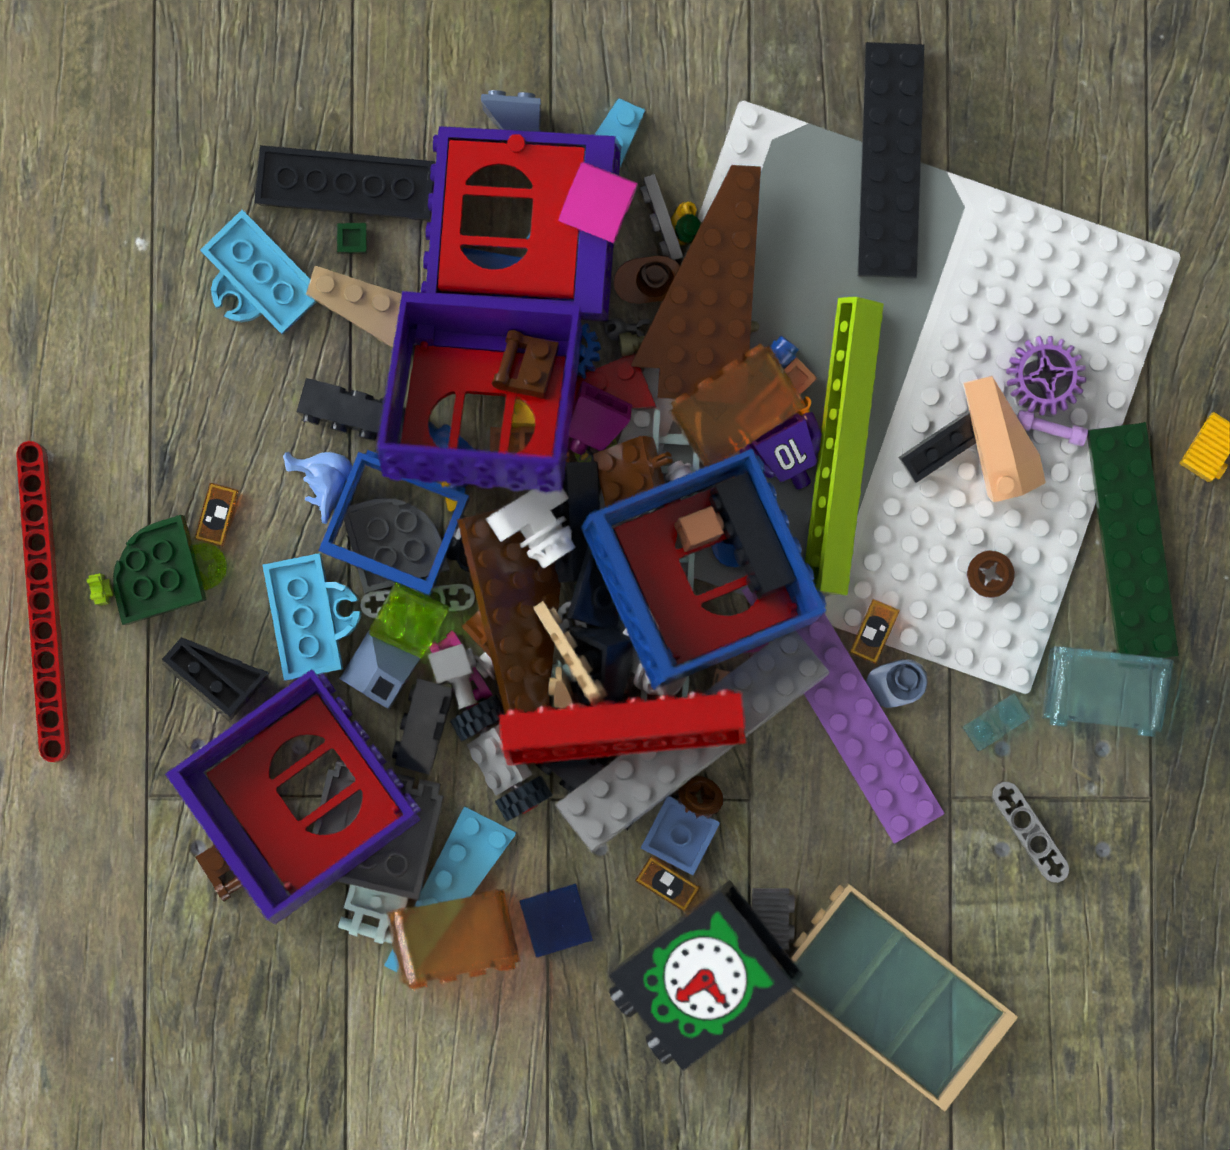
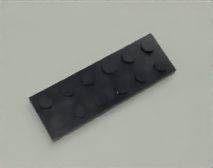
[254,145,436,221]

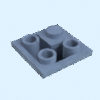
[481,90,542,132]
[340,629,420,709]

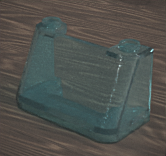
[1042,647,1174,737]

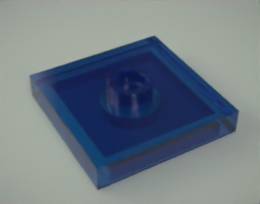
[519,883,593,958]

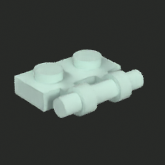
[338,885,409,945]

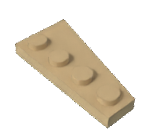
[306,266,401,348]
[533,602,607,706]

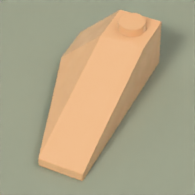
[963,376,1046,502]

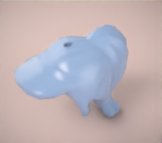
[283,452,352,524]

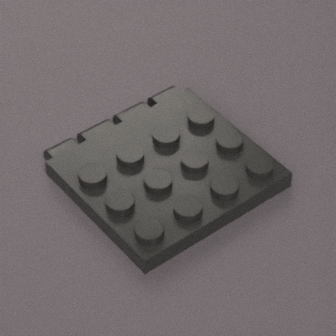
[313,760,444,901]

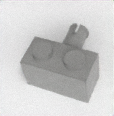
[428,644,477,709]

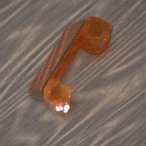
[668,343,806,468]
[386,888,520,989]

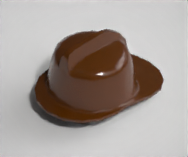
[613,256,680,304]

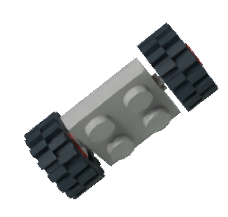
[450,695,553,822]

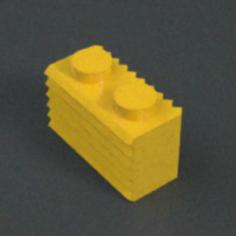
[1179,412,1230,482]

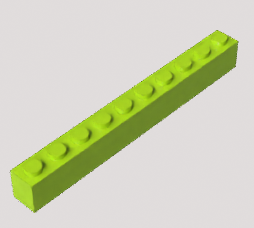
[805,297,884,595]

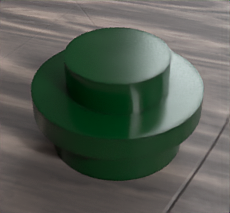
[675,214,701,244]

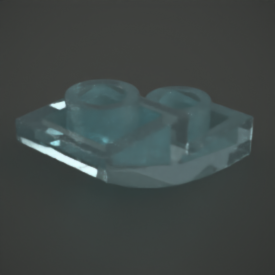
[963,693,1031,752]

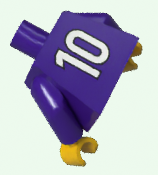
[728,396,822,489]

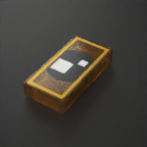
[194,483,239,547]
[849,599,900,665]
[635,855,701,912]

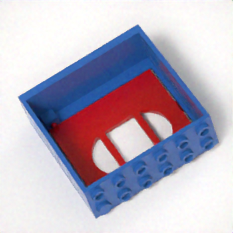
[581,449,826,690]

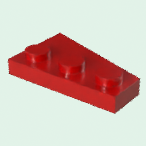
[560,353,657,409]

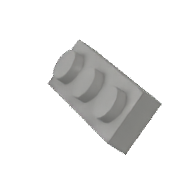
[640,174,683,263]

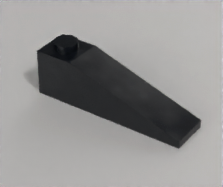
[567,626,633,707]

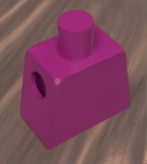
[569,381,632,455]

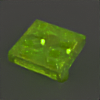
[369,582,449,659]

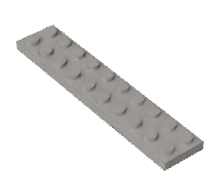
[556,631,829,854]

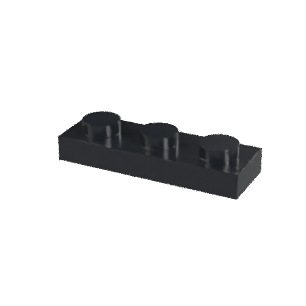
[898,410,976,483]

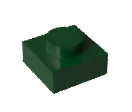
[337,223,367,254]

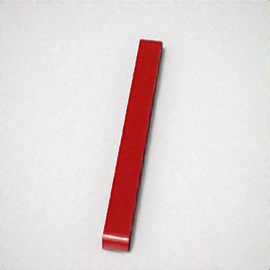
[16,441,70,762]

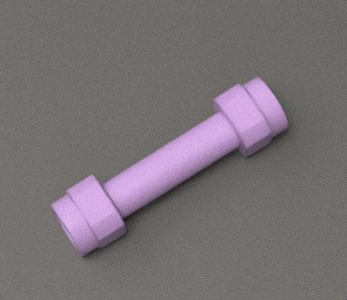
[1017,410,1088,446]

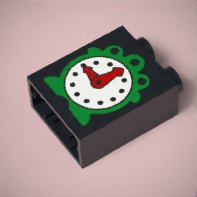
[609,880,803,1071]

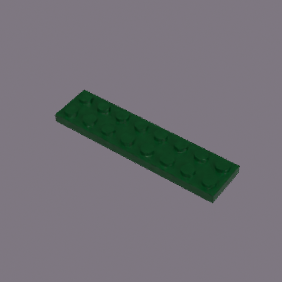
[1087,422,1179,664]

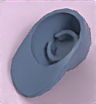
[866,659,928,708]

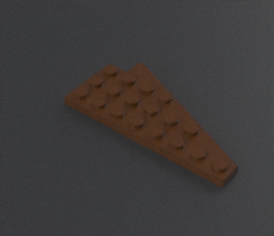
[631,165,761,403]
[457,506,561,714]

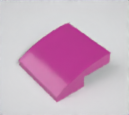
[558,162,638,243]

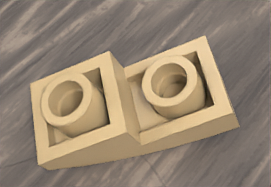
[548,667,575,709]

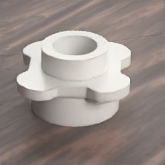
[474,652,495,680]

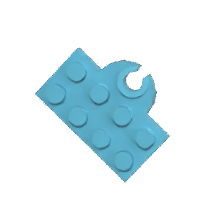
[200,210,317,335]
[262,553,362,681]

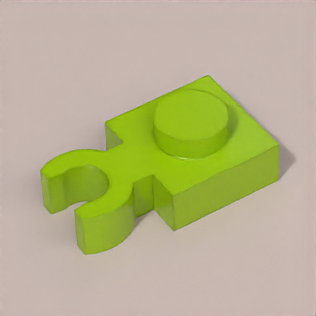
[87,573,113,606]

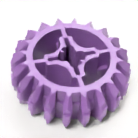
[1006,336,1086,416]

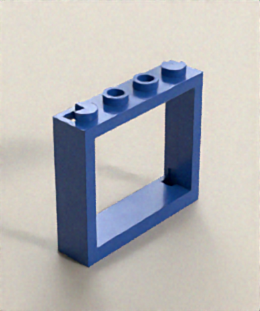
[319,450,470,596]

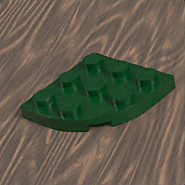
[113,515,207,625]

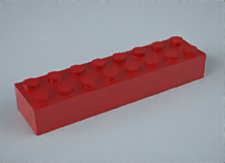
[499,690,746,766]

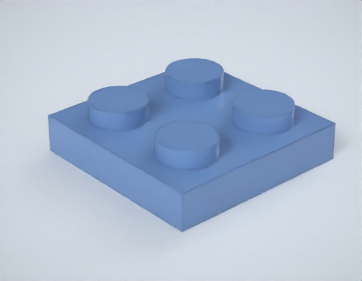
[641,796,720,875]

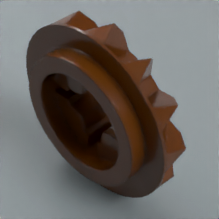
[967,550,1015,598]
[676,776,724,819]

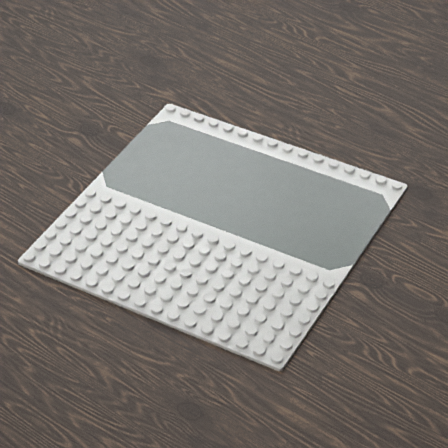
[599,101,1180,694]

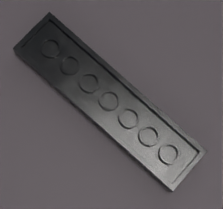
[857,42,925,279]

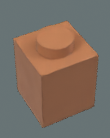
[674,506,724,552]

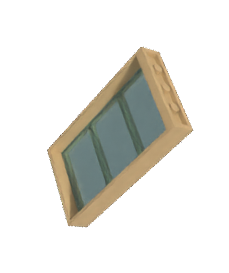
[790,883,1018,1111]

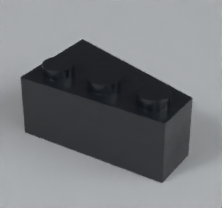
[162,637,269,722]
[392,679,454,775]

